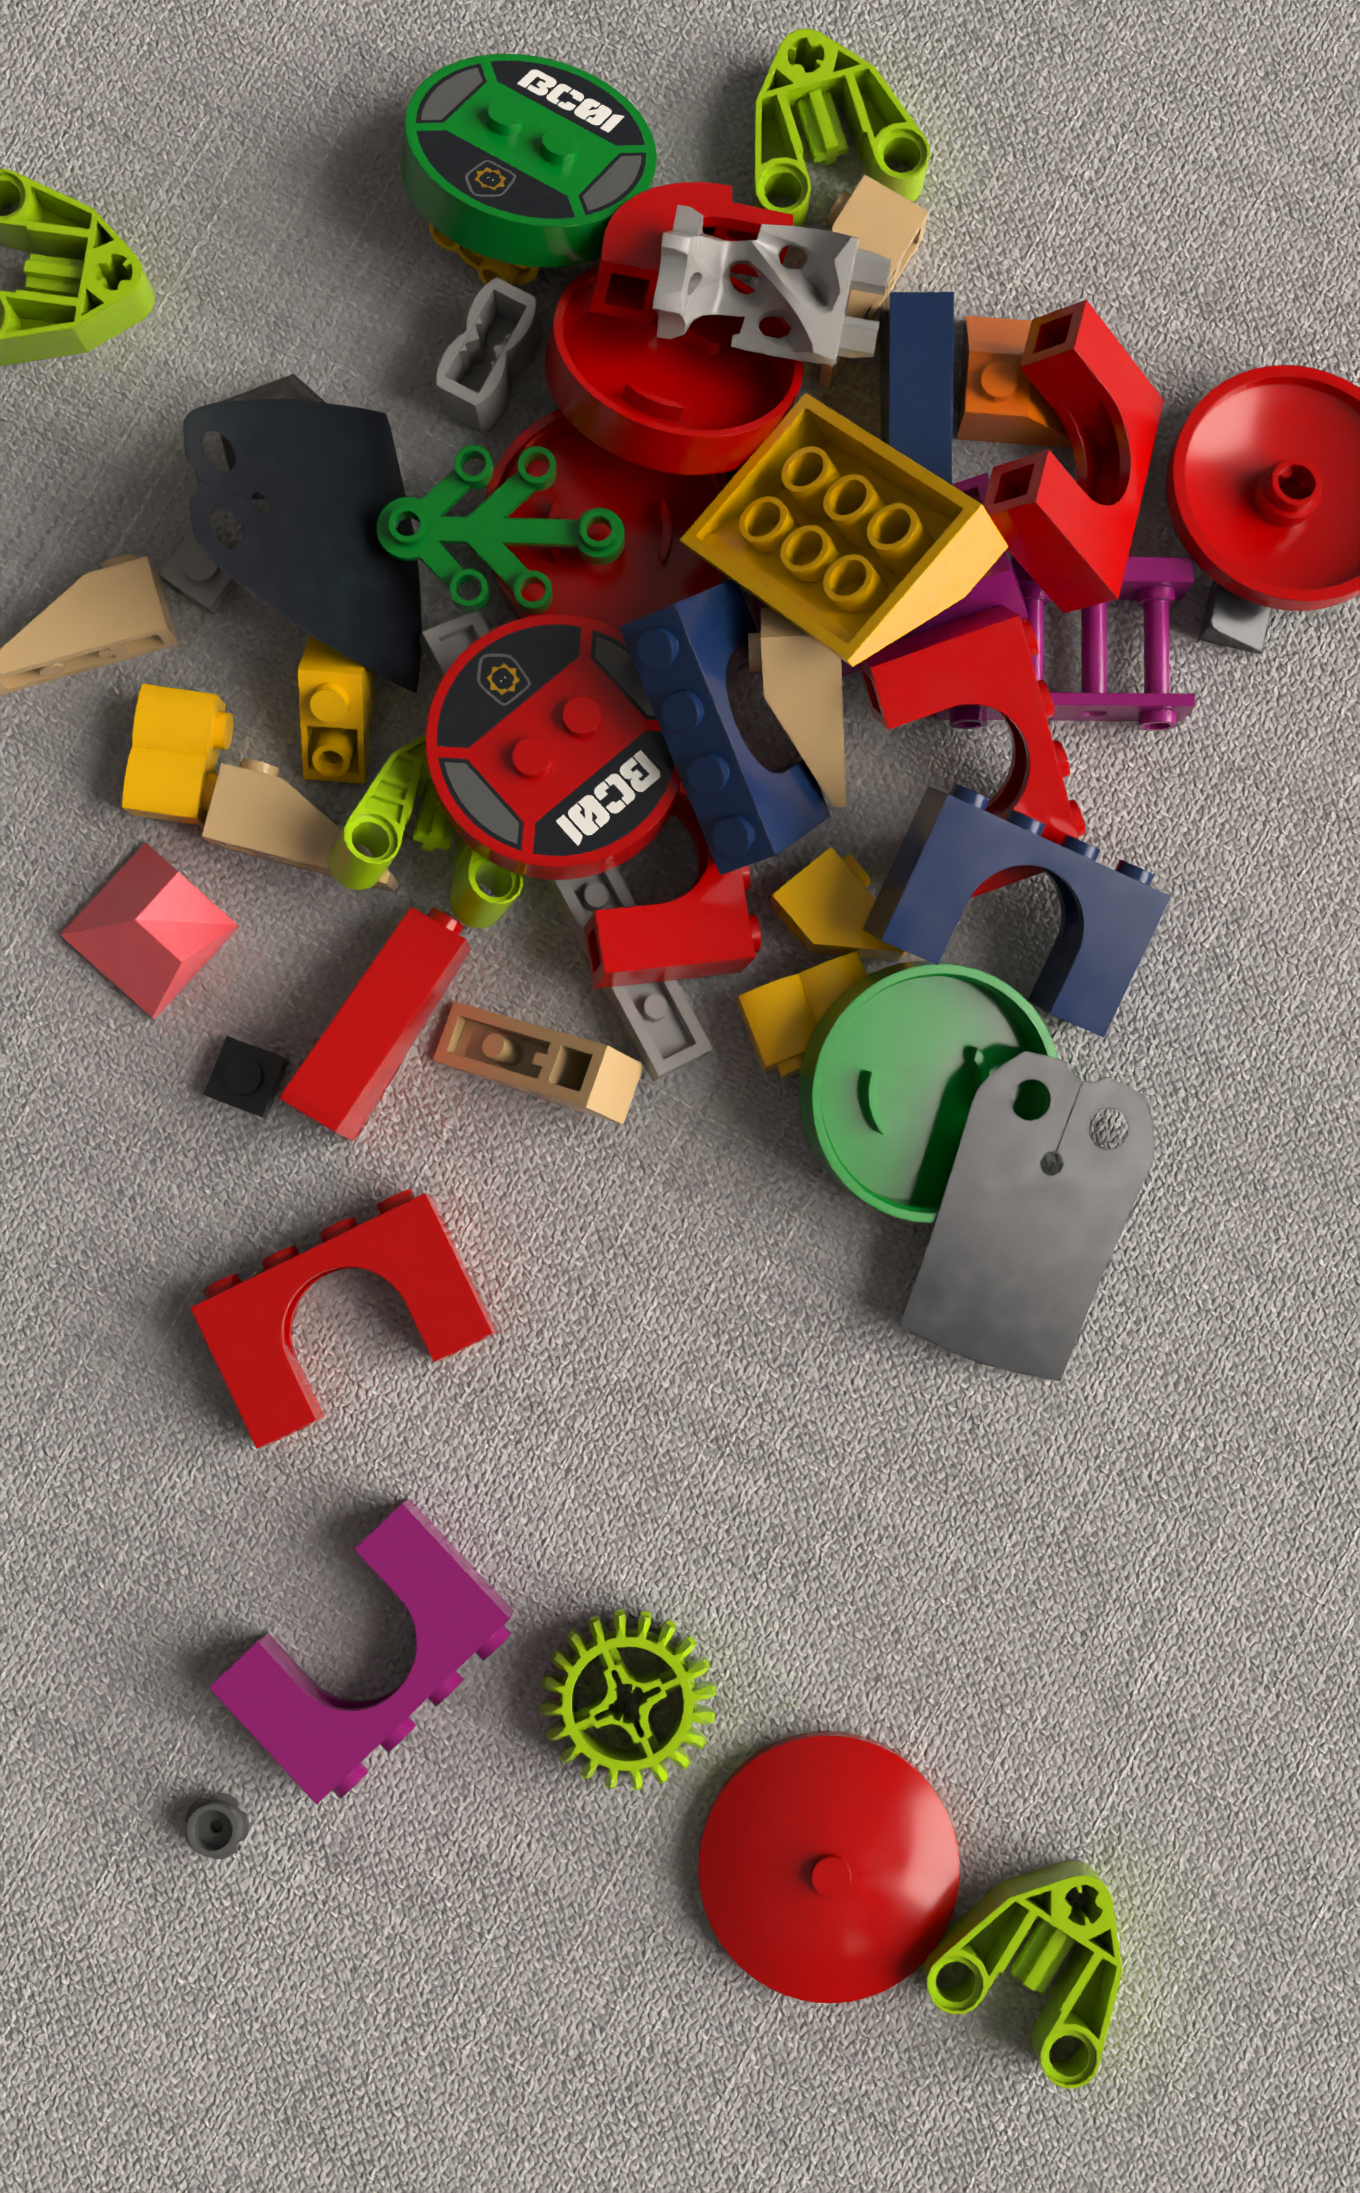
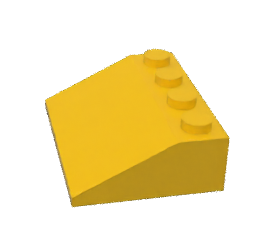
[680,392,1008,667]

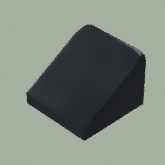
[1199,580,1271,654]

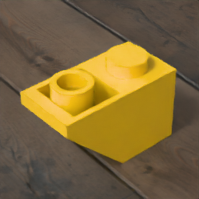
[298,635,375,784]
[770,847,908,962]

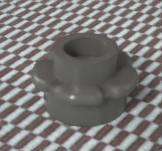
[185,1793,250,1859]

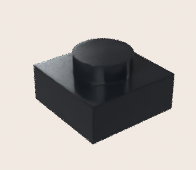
[203,1036,290,1119]

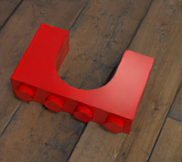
[983,300,1164,614]
[858,605,1086,899]
[584,786,761,989]
[190,1189,497,1449]

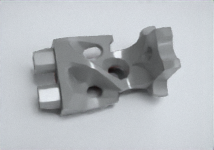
[652,205,892,365]

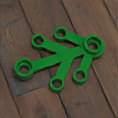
[377,444,625,614]

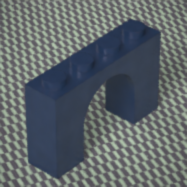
[619,580,831,875]
[863,783,1171,1037]

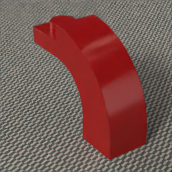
[589,182,793,324]

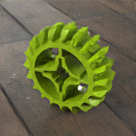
[540,1608,716,1790]

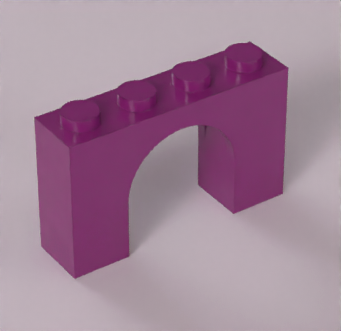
[209,1499,514,1805]

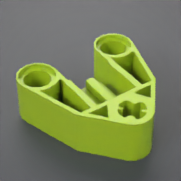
[753,28,930,227]
[0,169,155,366]
[328,733,523,929]
[921,1860,1123,2089]

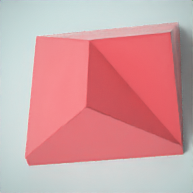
[60,842,240,1019]

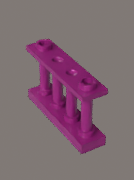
[934,557,1195,731]

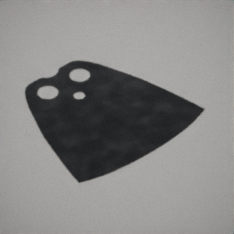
[183,399,422,693]

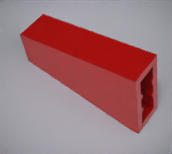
[279,907,471,1142]

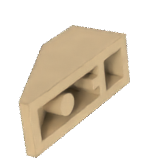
[819,174,929,391]
[0,554,179,696]
[748,607,846,807]
[201,758,398,892]
[433,1001,644,1125]

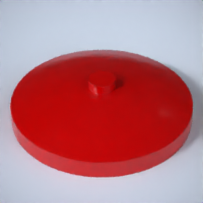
[1166,365,1360,611]
[698,1731,960,2003]

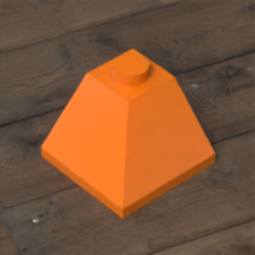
[956,316,1072,448]

